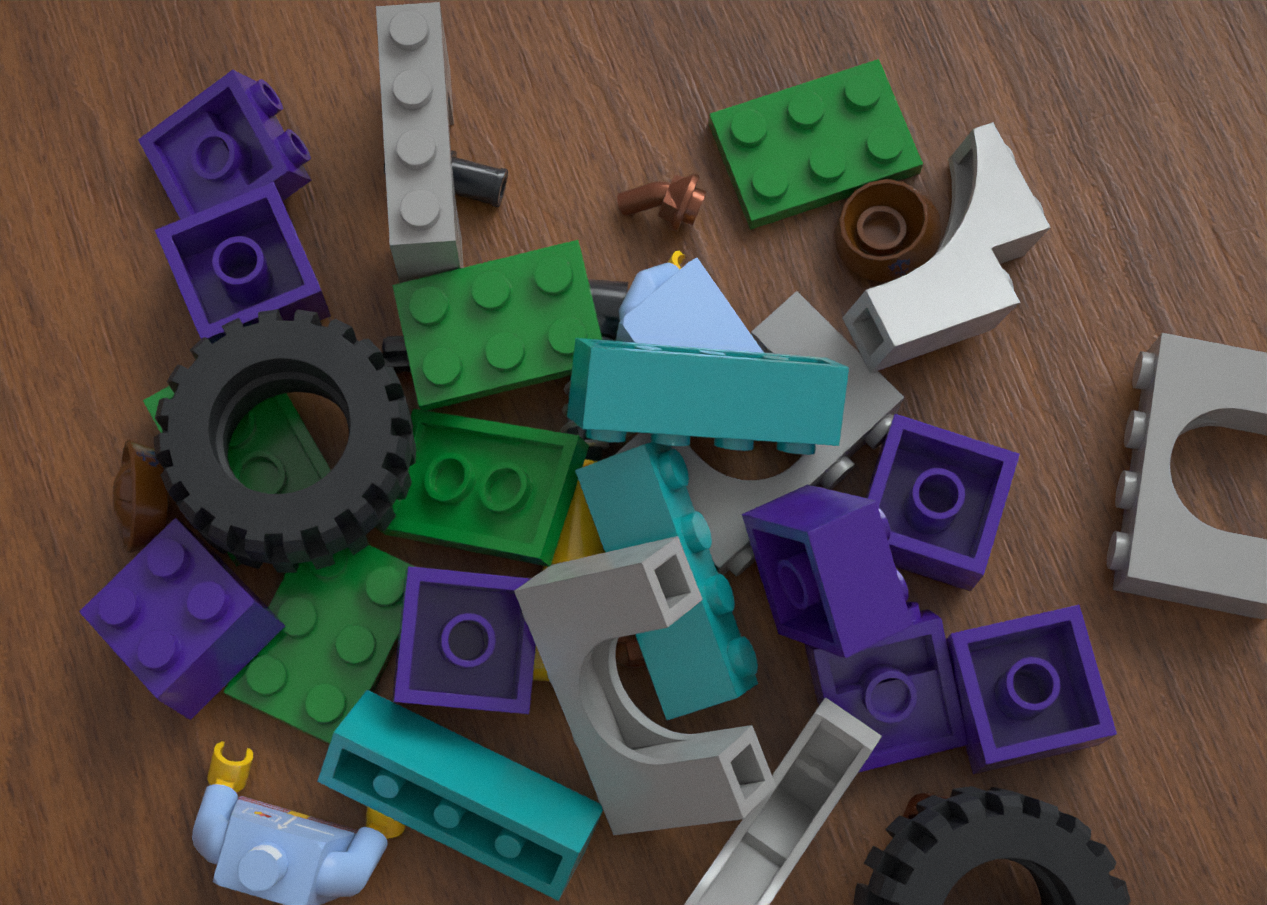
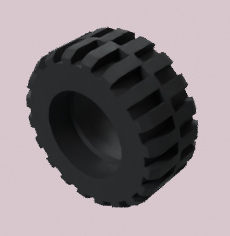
[153,309,416,573]
[853,786,1131,905]

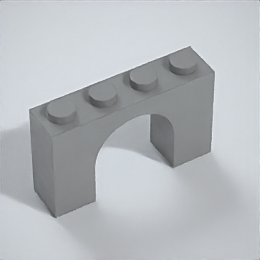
[376,2,464,283]
[615,291,904,577]
[1107,333,1267,620]
[514,536,776,835]

